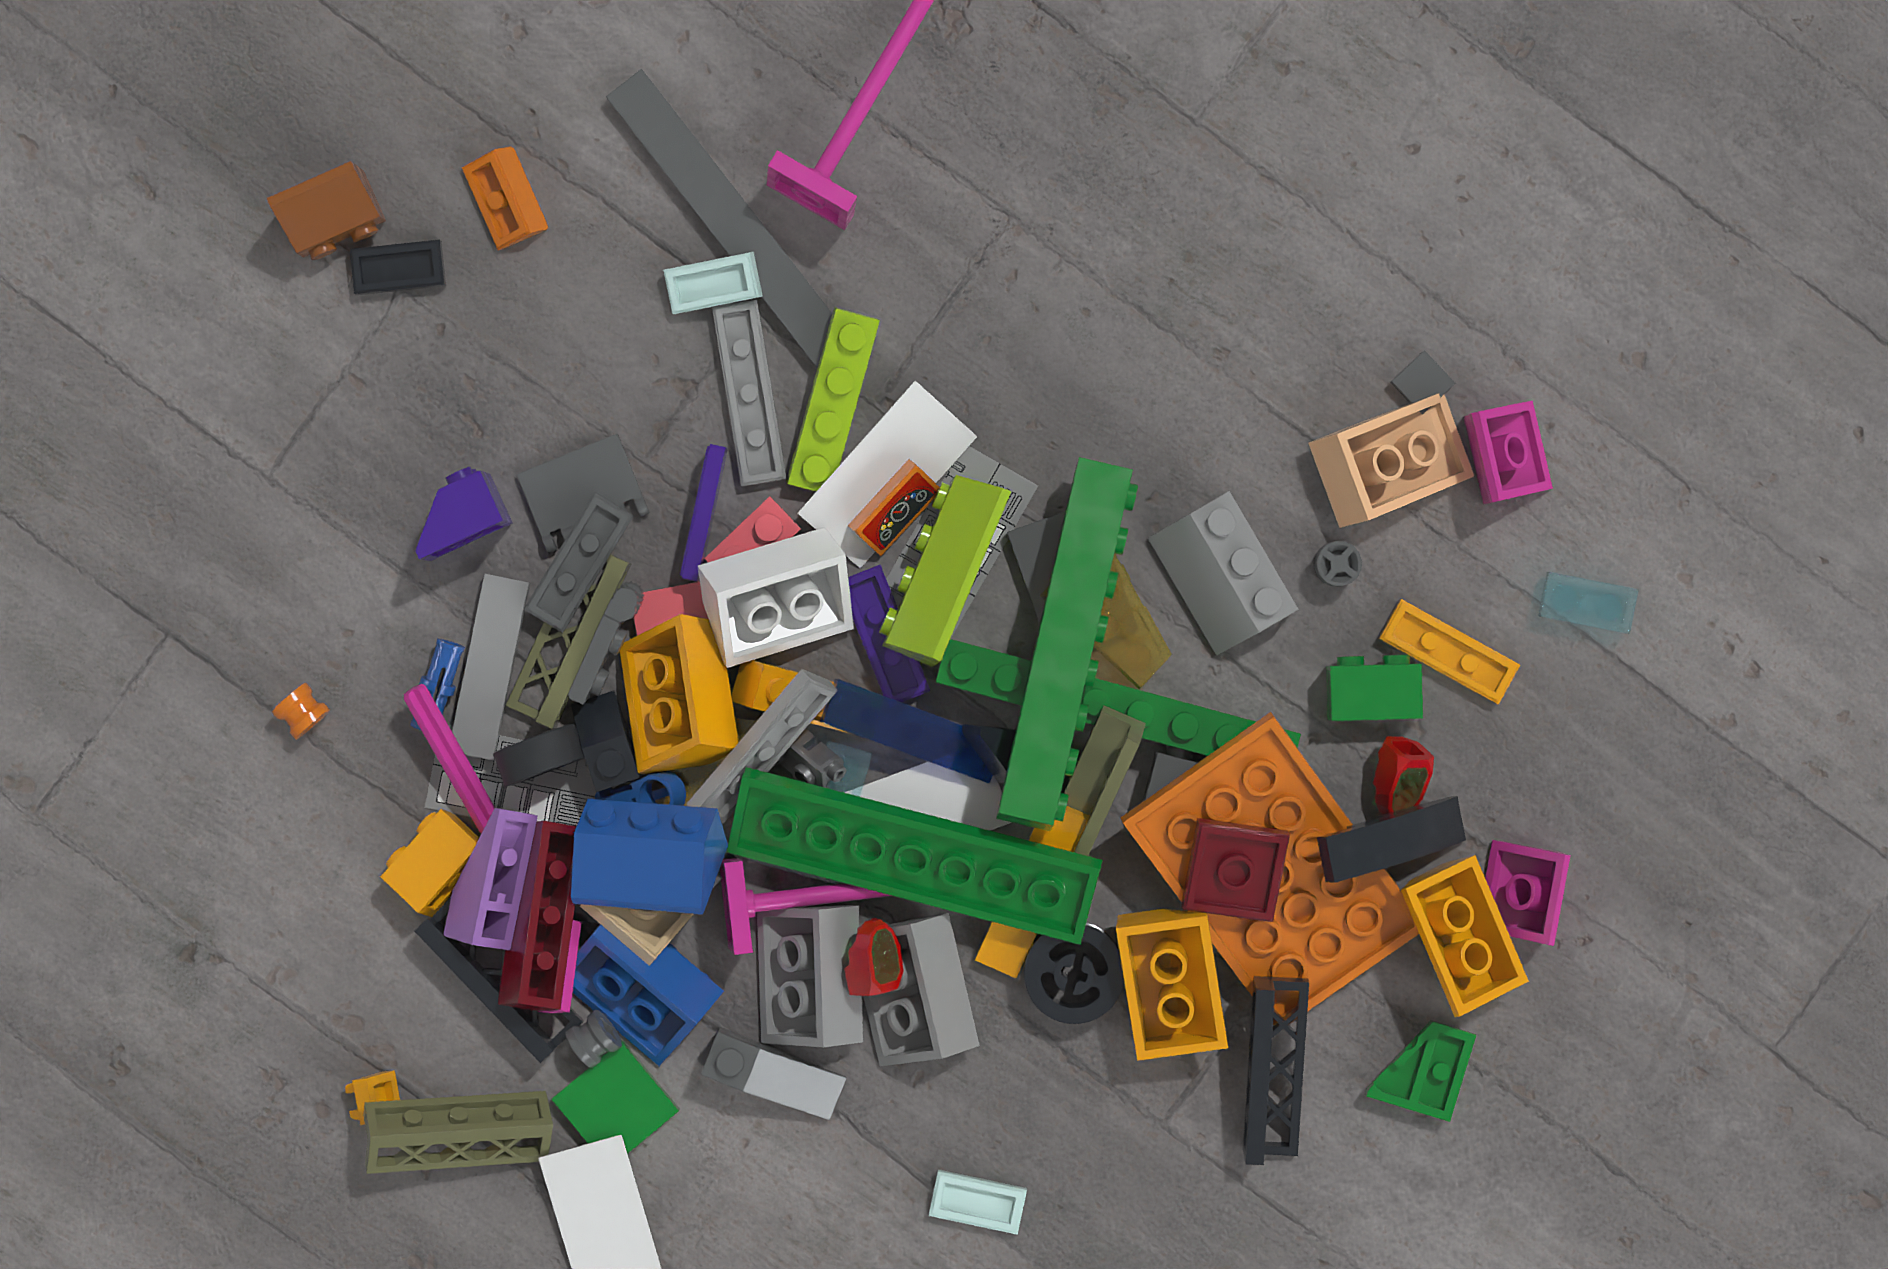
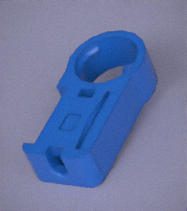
[595,771,686,806]

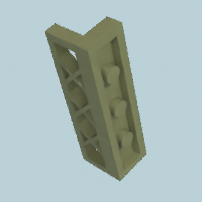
[506,554,632,729]
[1064,705,1146,856]
[363,1091,553,1174]

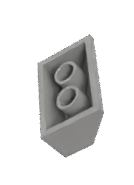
[1148,491,1299,656]
[757,905,863,1048]
[863,913,980,1066]

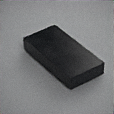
[349,239,446,295]

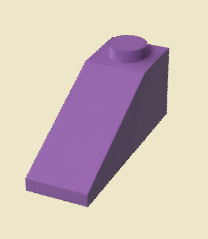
[444,808,538,950]

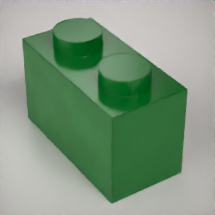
[1326,655,1423,721]

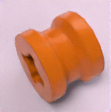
[272,683,330,740]

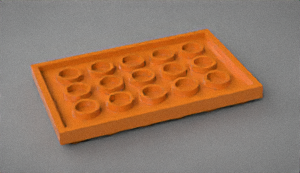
[1121,712,1419,1025]

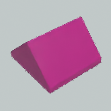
[1463,400,1553,505]
[1485,840,1571,946]

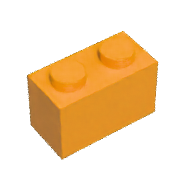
[380,809,479,917]

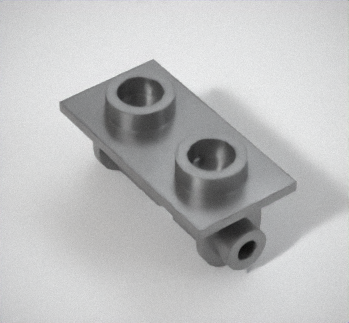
[775,728,847,788]

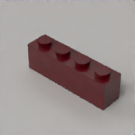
[498,820,577,1011]

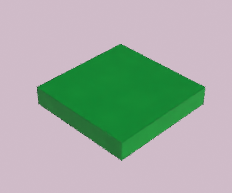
[551,1040,680,1154]

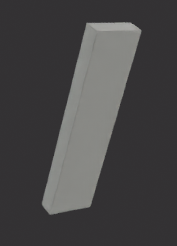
[712,300,787,487]
[452,574,531,761]
[687,669,837,825]

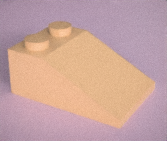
[1308,393,1474,528]

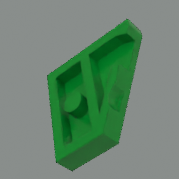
[1364,1020,1476,1122]

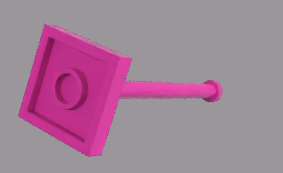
[767,0,934,230]
[720,857,892,955]

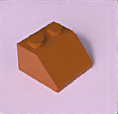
[267,161,386,260]

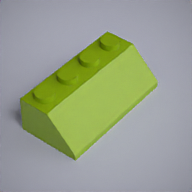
[879,475,1011,667]

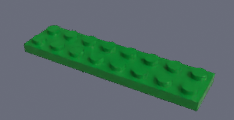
[727,767,1103,945]

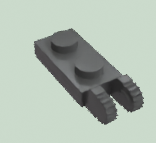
[568,581,645,704]

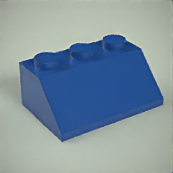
[571,799,728,914]
[572,925,724,1066]

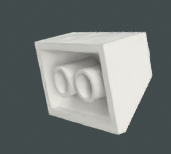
[698,527,854,668]

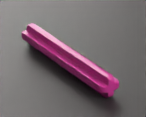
[404,684,495,834]

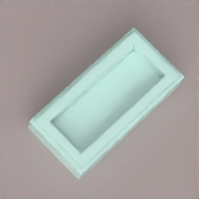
[663,252,763,314]
[929,1169,1027,1235]

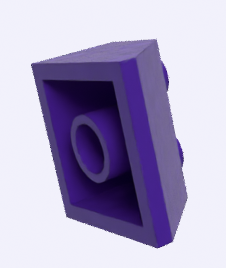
[415,467,513,561]

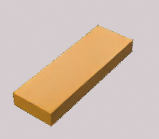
[1378,599,1520,705]

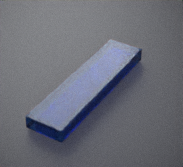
[820,679,993,784]

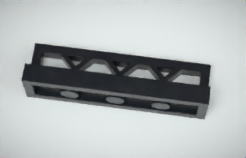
[414,898,584,1063]
[1243,976,1309,1165]

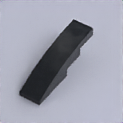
[1317,796,1466,883]

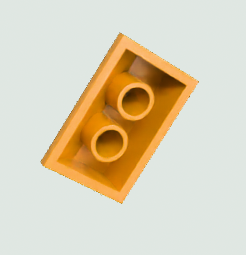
[620,614,739,774]
[1401,855,1529,1017]
[1116,909,1228,1061]

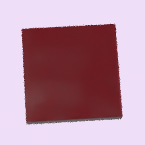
[1181,818,1290,922]

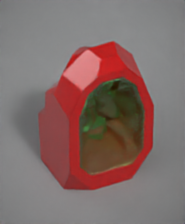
[1373,736,1434,814]
[844,918,904,996]

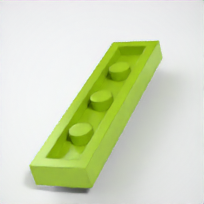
[786,307,880,492]

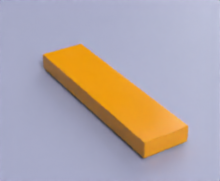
[975,806,1090,978]

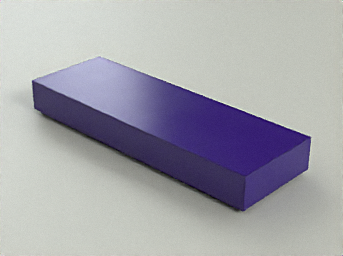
[680,444,728,582]
[848,564,931,707]

